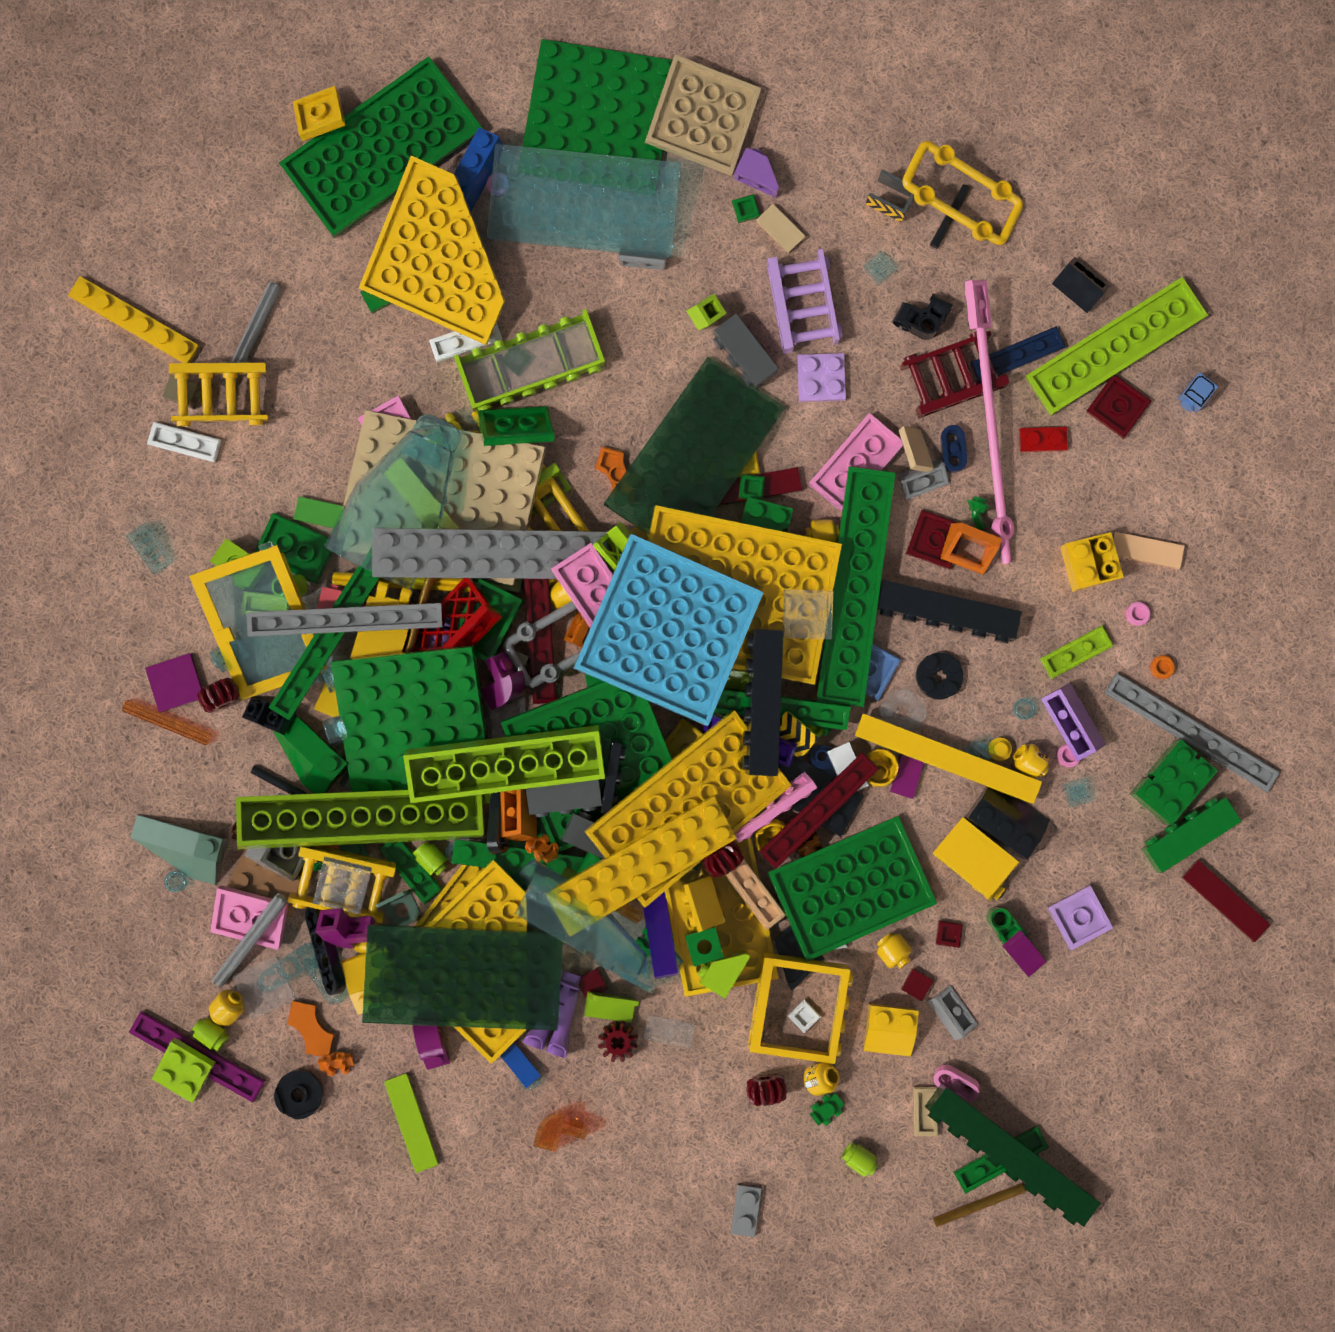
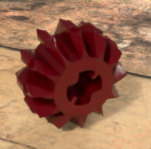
[197,678,240,713]
[702,841,744,878]
[598,1021,638,1062]
[746,1074,787,1106]

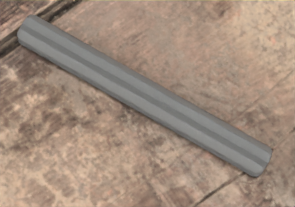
[221,282,281,387]
[212,893,287,987]

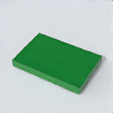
[478,406,555,446]
[254,513,335,584]

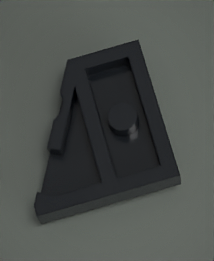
[774,925,825,990]

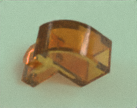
[533,1110,588,1152]

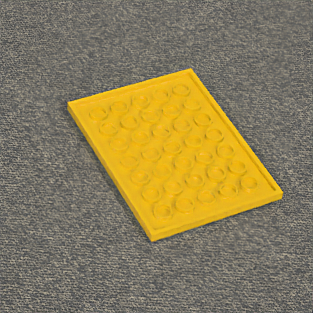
[648,505,842,685]

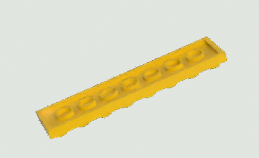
[544,796,737,937]

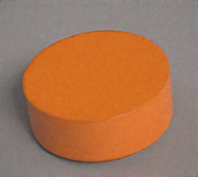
[1150,655,1175,679]

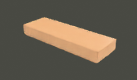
[1113,532,1184,569]
[725,859,786,930]

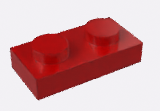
[1019,427,1068,452]

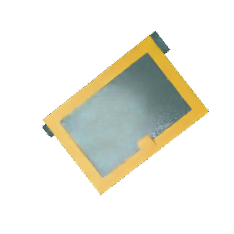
[189,541,330,700]

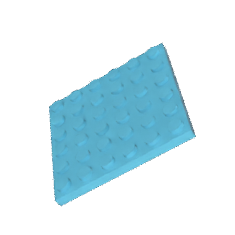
[573,534,764,726]

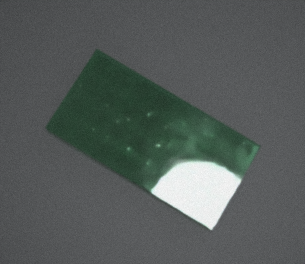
[604,357,786,535]
[362,924,563,1031]

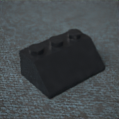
[964,786,1050,860]

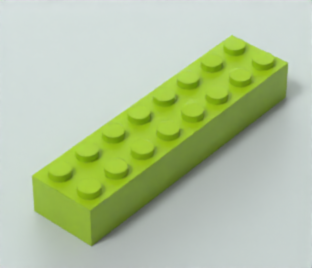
[403,725,605,803]

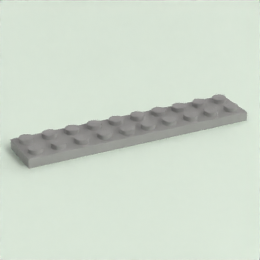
[372,528,612,579]

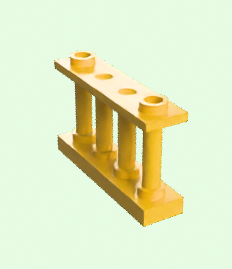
[168,363,268,427]
[287,846,396,924]

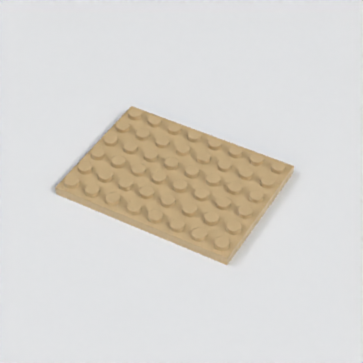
[334,410,546,587]

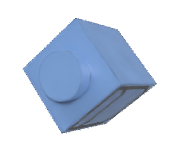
[1177,372,1218,413]

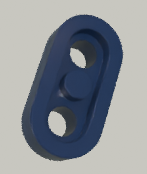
[940,425,967,473]
[809,745,837,778]

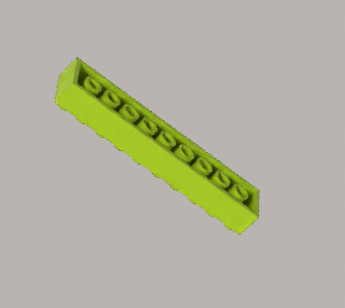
[236,790,484,849]

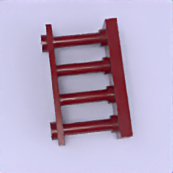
[899,331,1010,418]

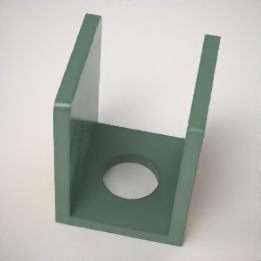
[376,890,422,933]

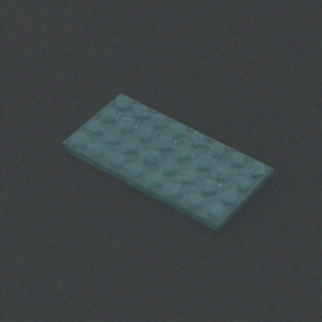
[487,144,681,258]

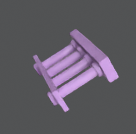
[767,249,843,354]

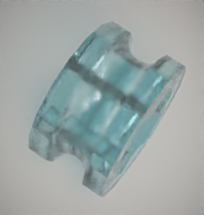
[1013,698,1035,720]
[164,871,188,892]

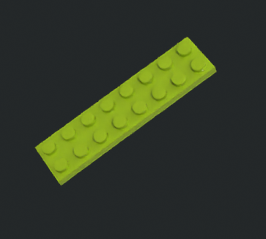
[1025,277,1208,416]

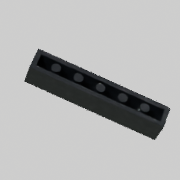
[877,580,1022,644]
[742,629,784,776]

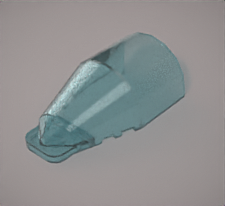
[324,414,461,590]
[514,859,657,994]

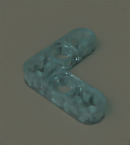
[257,943,347,1005]

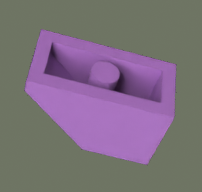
[734,147,779,198]

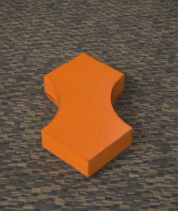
[595,446,640,504]
[287,1000,335,1057]

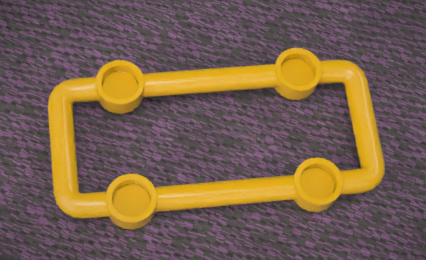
[902,141,1023,245]

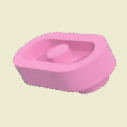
[934,1065,980,1102]

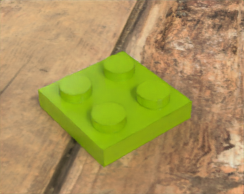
[152,1038,216,1103]

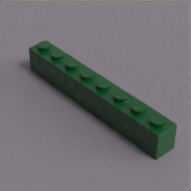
[925,1083,1101,1227]

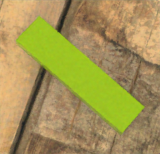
[384,1073,439,1173]

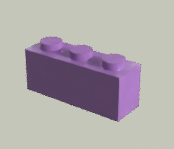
[1041,683,1106,761]

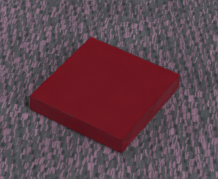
[1086,375,1151,439]
[906,510,961,570]

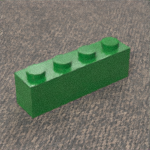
[1141,796,1242,873]

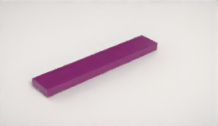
[128,1011,265,1103]

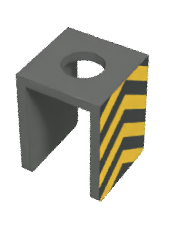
[866,170,914,222]

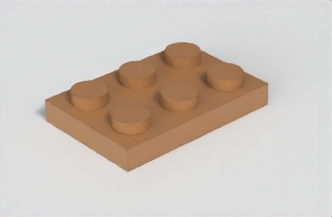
[226,849,313,918]

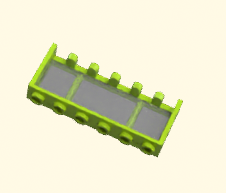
[453,309,605,411]

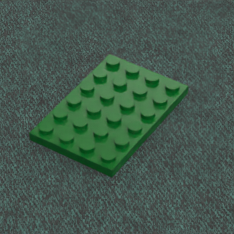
[767,816,937,961]

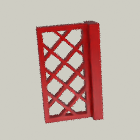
[405,578,502,652]

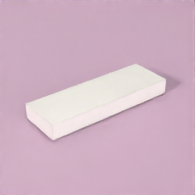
[429,324,503,363]
[147,422,222,463]

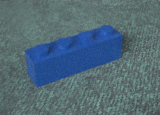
[454,128,505,212]

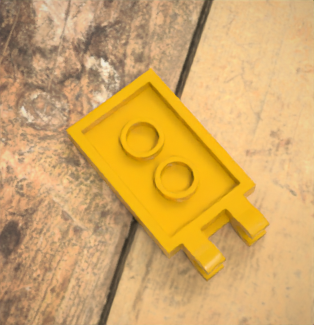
[351,581,413,658]

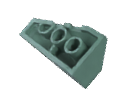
[131,815,228,885]

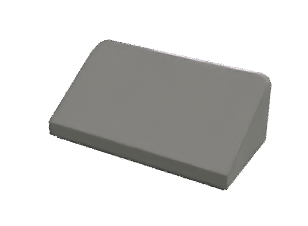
[619,249,667,270]
[897,458,950,500]
[927,985,978,1041]

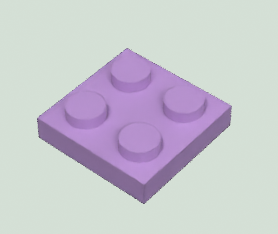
[797,353,846,402]
[1047,885,1113,950]

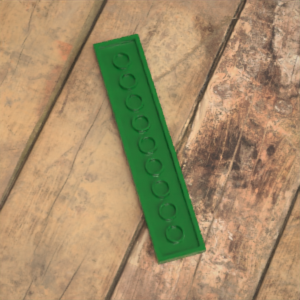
[816,466,896,707]

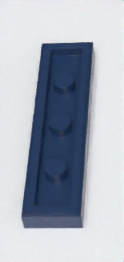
[971,326,1066,384]

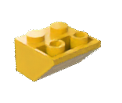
[1060,532,1124,592]
[680,875,725,932]

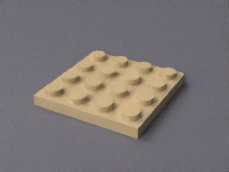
[645,55,761,176]

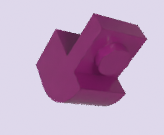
[481,652,525,711]
[315,908,376,949]
[412,1011,450,1070]

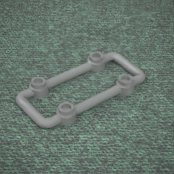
[503,601,580,688]

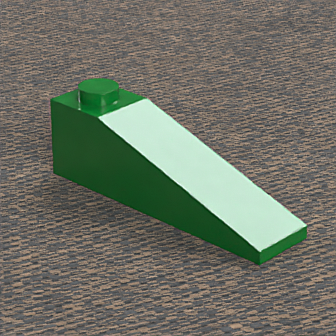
[273,713,348,794]

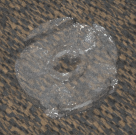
[879,688,927,733]

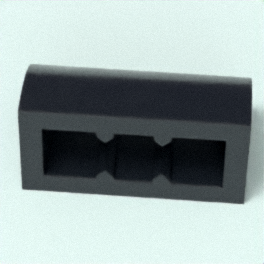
[1052,257,1110,313]

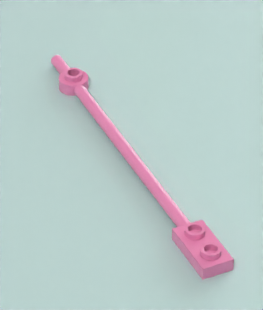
[965,280,1014,564]

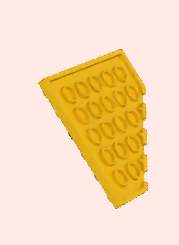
[359,156,505,345]
[389,859,527,1064]

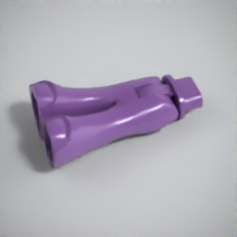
[523,970,581,1058]

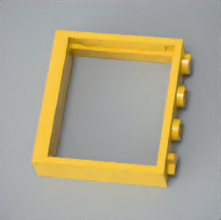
[747,952,853,1064]

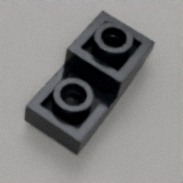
[242,697,294,735]

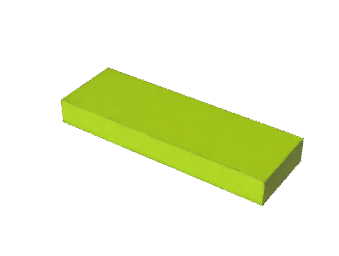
[1040,625,1114,679]

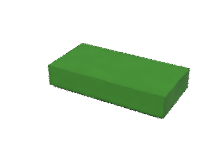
[294,497,343,530]

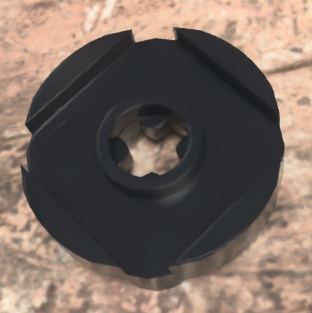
[915,652,963,700]
[274,1070,324,1120]

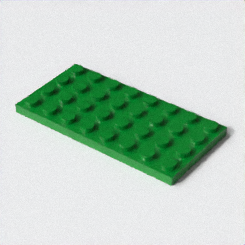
[279,56,483,238]

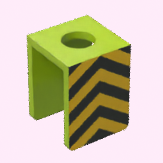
[779,711,825,760]

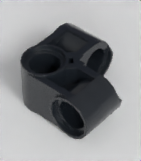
[892,293,954,340]

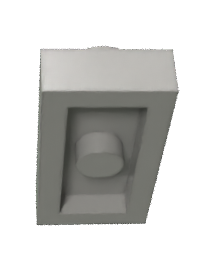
[731,1184,762,1237]

